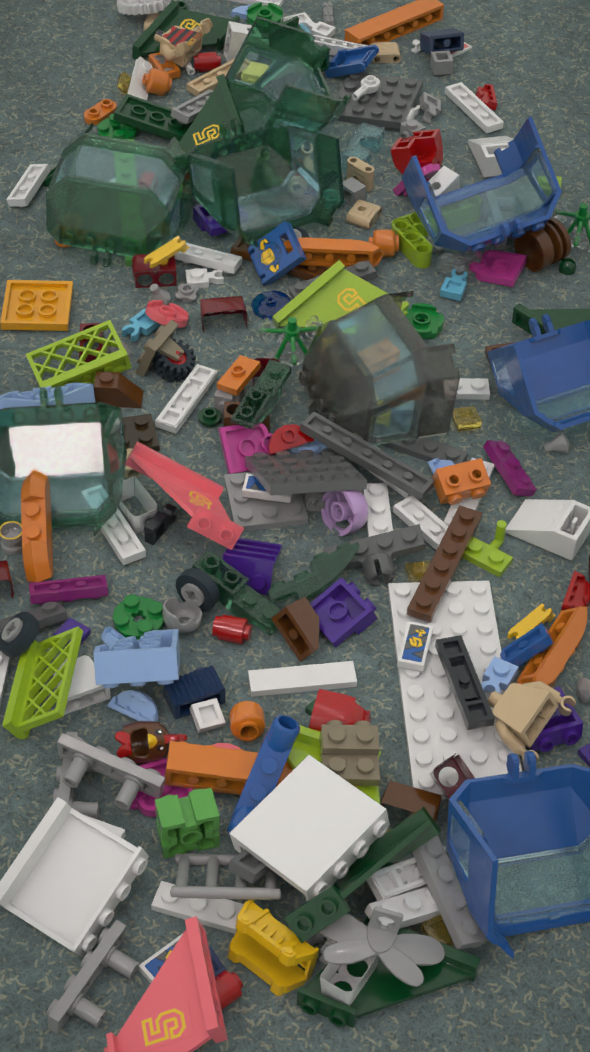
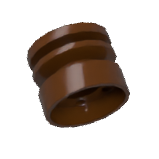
[514,217,571,272]

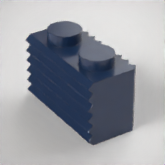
[420,28,464,54]
[163,665,226,720]

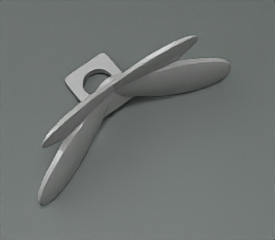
[319,907,445,987]

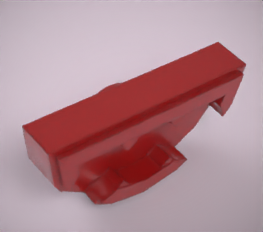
[475,84,498,110]
[268,424,315,455]
[561,571,590,611]

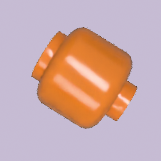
[142,68,172,96]
[368,229,399,257]
[229,701,266,741]

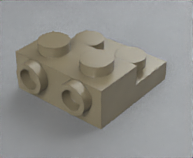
[319,720,380,786]

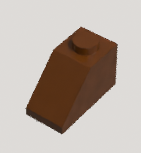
[94,371,143,408]
[271,597,319,662]

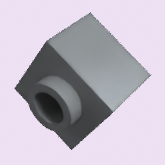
[430,50,454,75]
[340,177,366,207]

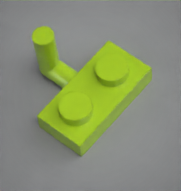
[463,520,513,578]

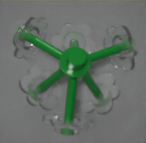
[552,201,590,252]
[259,315,324,366]

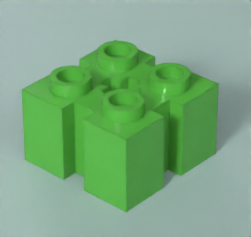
[155,788,220,859]

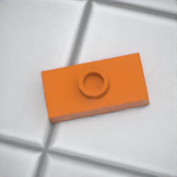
[217,355,261,396]

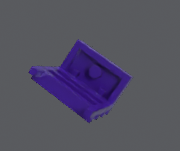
[220,538,282,595]

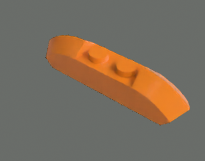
[283,238,385,267]
[21,469,54,582]
[517,606,587,688]

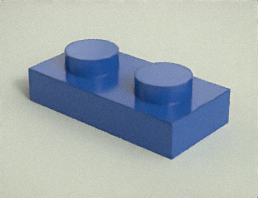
[500,623,553,667]

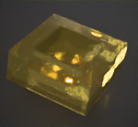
[116,71,132,94]
[451,406,482,432]
[405,560,430,583]
[420,914,454,946]

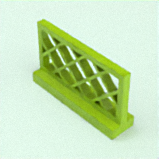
[26,320,132,388]
[2,627,83,739]

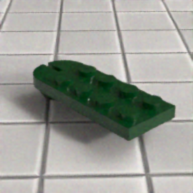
[113,94,193,143]

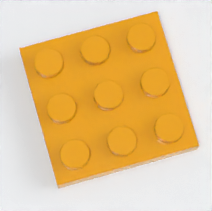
[0,280,73,331]

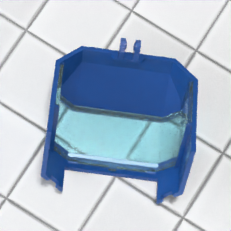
[401,116,562,252]
[487,314,590,432]
[446,751,590,959]

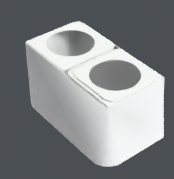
[112,476,157,534]
[320,955,379,1006]

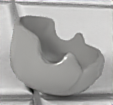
[162,596,203,633]

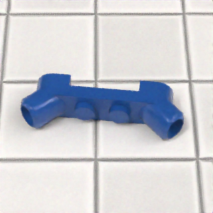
[227,715,300,838]

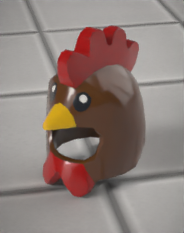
[114,721,187,766]

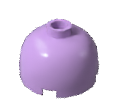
[321,490,369,536]

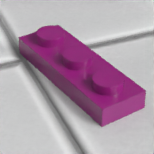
[483,440,537,497]
[29,574,108,605]

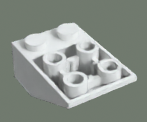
[468,136,513,177]
[505,499,590,561]

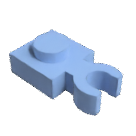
[481,656,519,693]

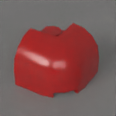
[390,129,443,174]
[309,689,371,731]

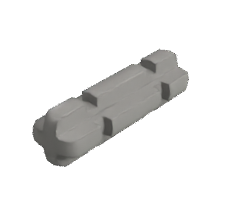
[323,2,334,26]

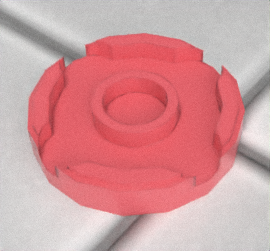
[145,300,189,328]

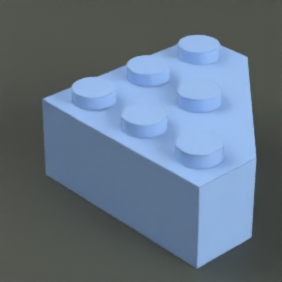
[0,383,96,433]
[93,629,181,688]

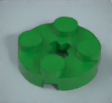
[246,2,283,33]
[97,114,137,145]
[399,303,444,339]
[112,594,165,640]

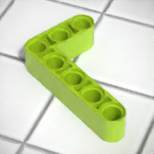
[391,196,481,268]

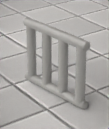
[170,853,281,900]

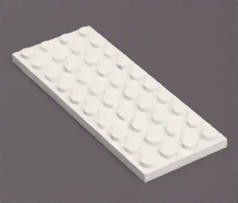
[388,581,522,799]

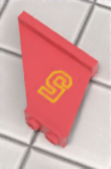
[125,442,244,550]
[104,916,228,1052]

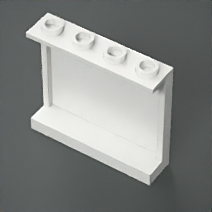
[229,755,390,901]
[0,797,149,957]

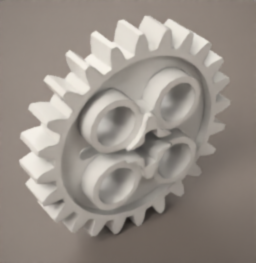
[117,0,176,15]

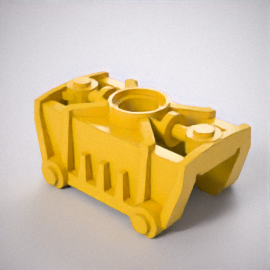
[227,900,319,996]

